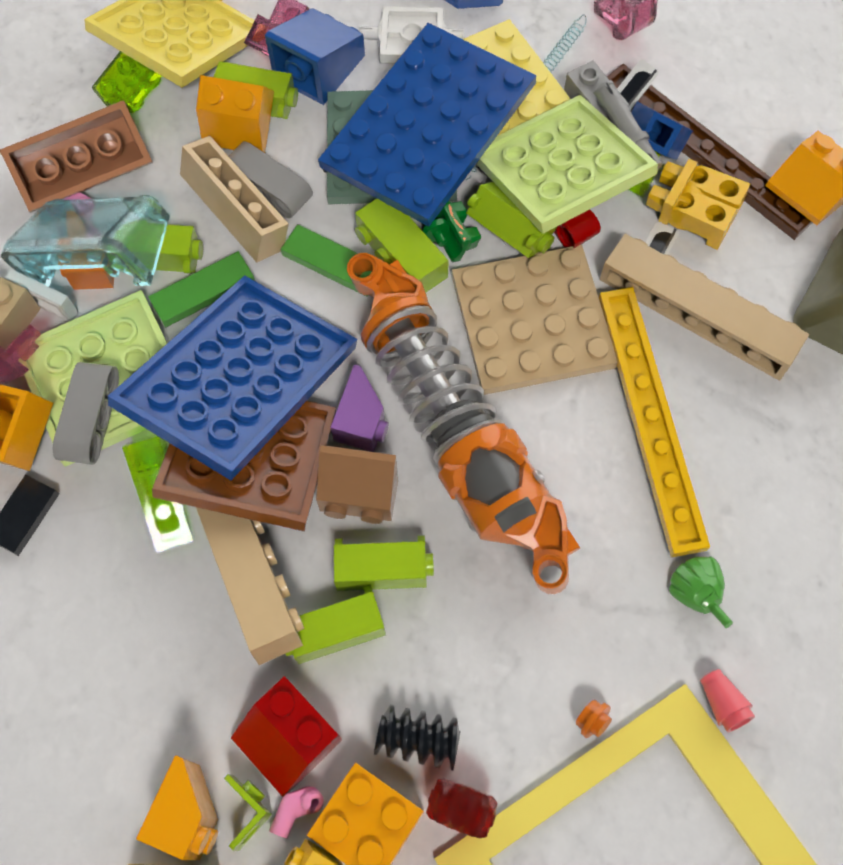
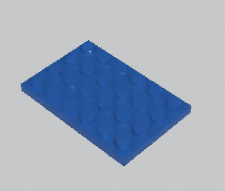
[318,23,536,227]
[108,276,358,481]

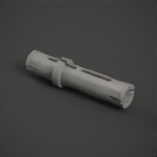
[594,80,663,169]

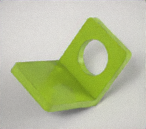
[224,774,272,851]

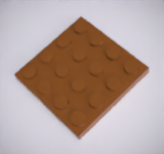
[152,401,336,531]

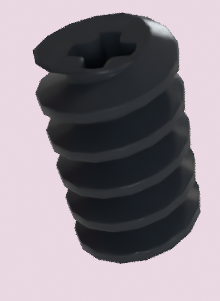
[374,705,461,771]

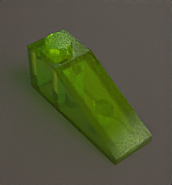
[122,434,194,552]

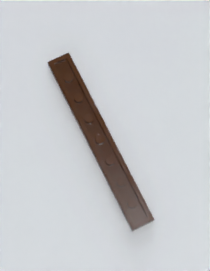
[607,64,813,240]

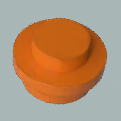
[576,700,612,738]

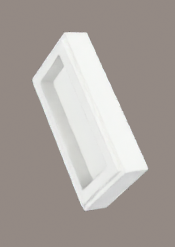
[5,269,79,321]

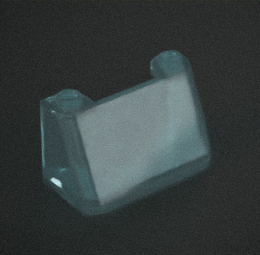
[1,195,170,287]

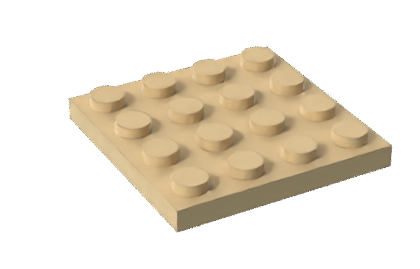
[452,245,618,395]

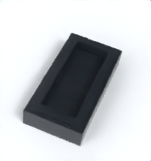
[0,474,60,556]

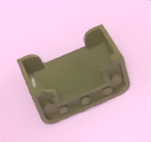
[793,228,843,355]

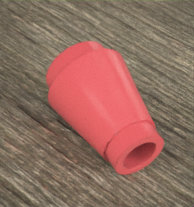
[700,669,755,732]

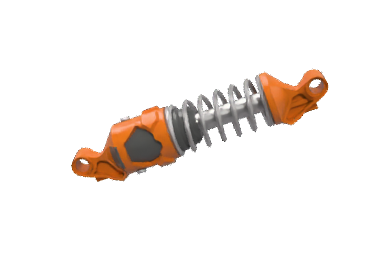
[347,253,580,594]

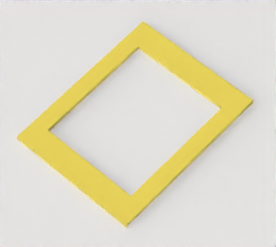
[434,684,817,865]

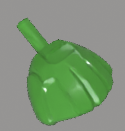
[669,557,733,628]

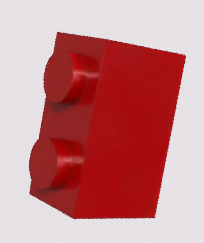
[231,676,342,797]

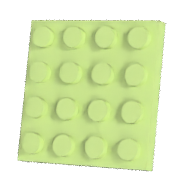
[476,95,658,234]
[12,290,167,467]

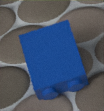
[265,8,365,105]

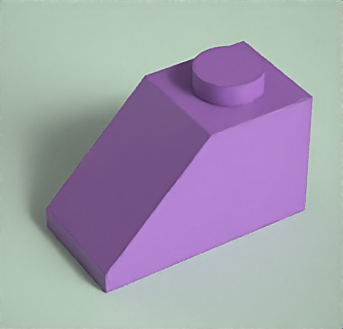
[330,365,389,452]

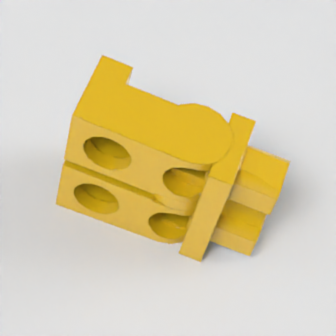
[646,159,750,250]

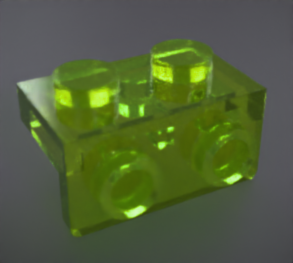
[92,51,162,113]

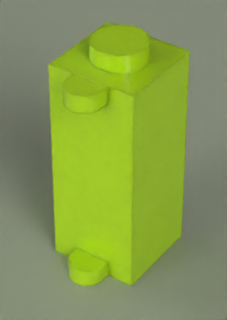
[213,61,298,119]
[466,182,556,258]
[108,222,203,274]
[334,535,434,591]
[285,585,386,664]

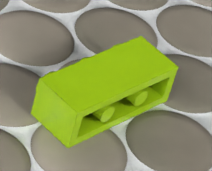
[355,199,449,292]

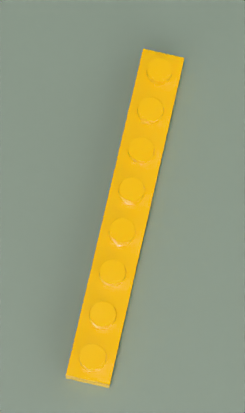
[599,287,711,558]

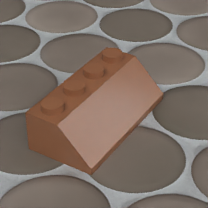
[0,100,153,213]

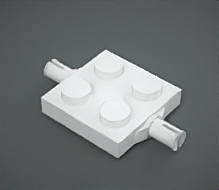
[360,6,464,63]

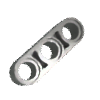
[229,141,313,218]
[53,362,119,465]

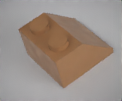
[316,445,398,524]

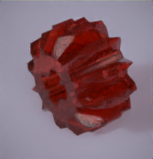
[426,778,498,839]

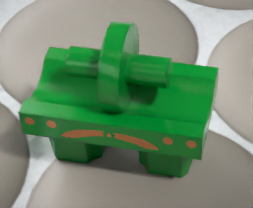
[422,201,481,263]

